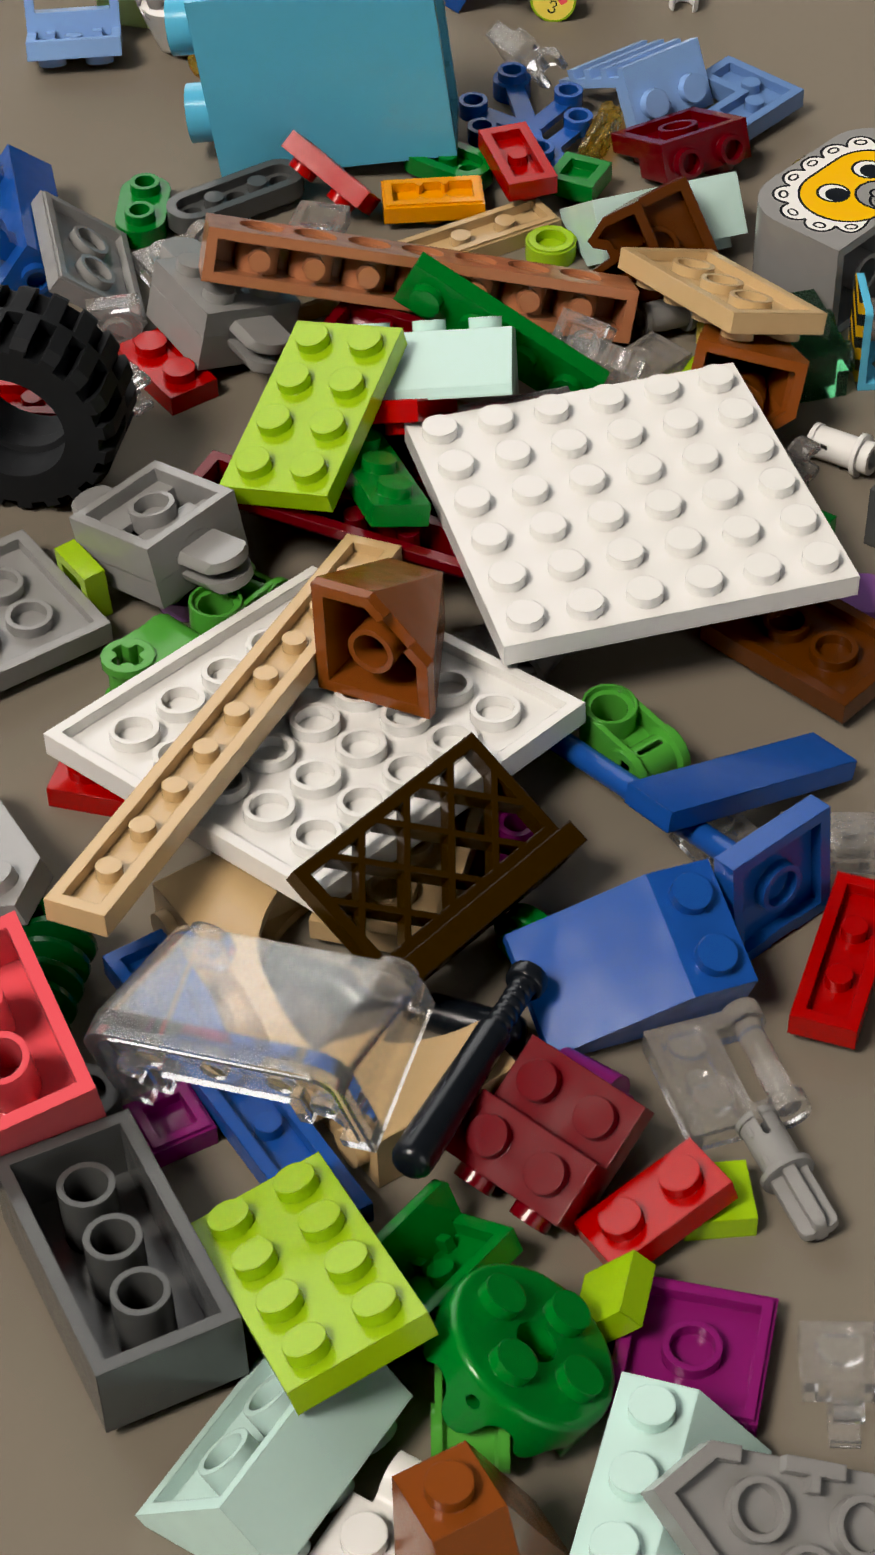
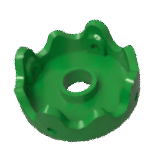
[423,1263,615,1458]

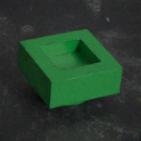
[551,151,612,203]

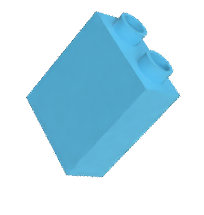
[164,0,459,177]

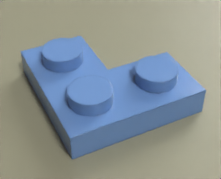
[706,55,804,141]

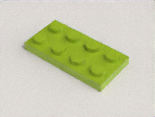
[219,320,407,513]
[191,1151,439,1415]

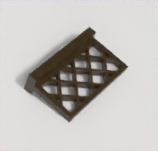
[286,732,587,1013]

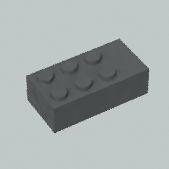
[0,1109,249,1433]

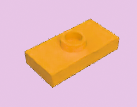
[381,175,485,224]

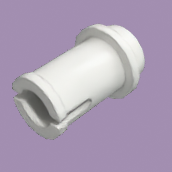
[805,422,875,477]

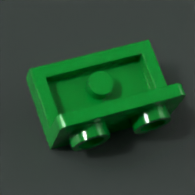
[376,1179,523,1347]

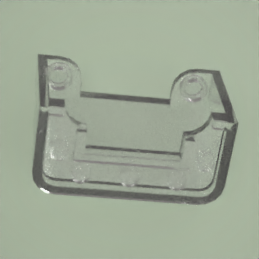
[83,921,435,1153]

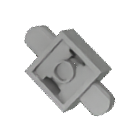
[146,237,301,374]
[69,460,254,609]

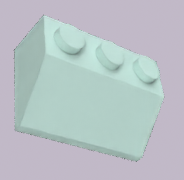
[559,171,748,266]
[357,316,519,400]
[135,1353,413,1555]
[570,1371,772,1555]

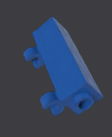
[0,144,58,298]

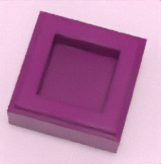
[123,1079,218,1168]

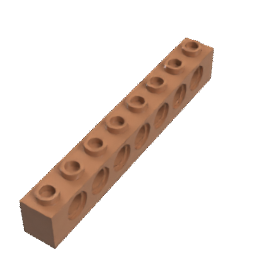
[198,212,640,344]

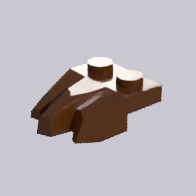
[587,175,719,303]

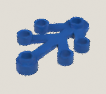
[459,62,593,167]

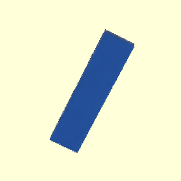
[624,732,857,833]

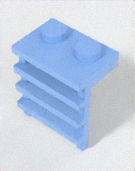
[24,0,123,68]
[559,37,714,128]

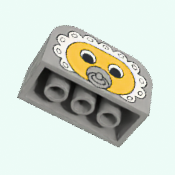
[752,128,875,341]

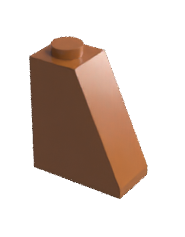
[691,323,810,430]
[310,558,445,720]
[392,1440,570,1555]

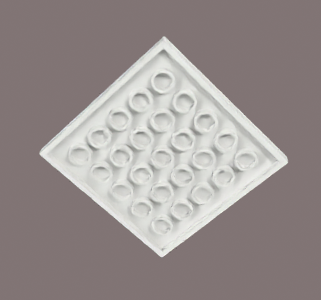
[404,362,860,666]
[43,565,586,913]

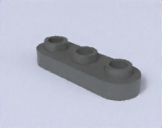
[166,159,305,239]

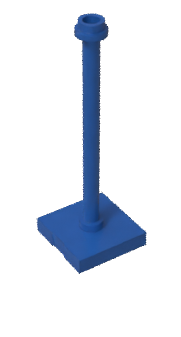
[550,733,831,961]

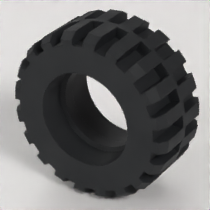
[0,285,137,508]

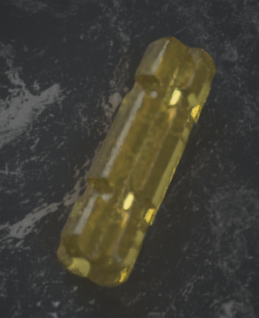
[577,101,624,160]

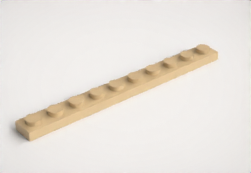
[43,533,402,937]

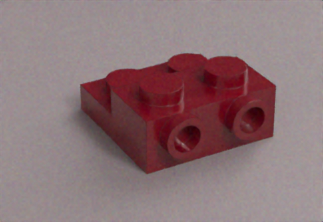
[610,107,752,185]
[446,1034,655,1236]

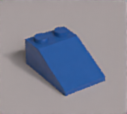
[503,858,758,1054]

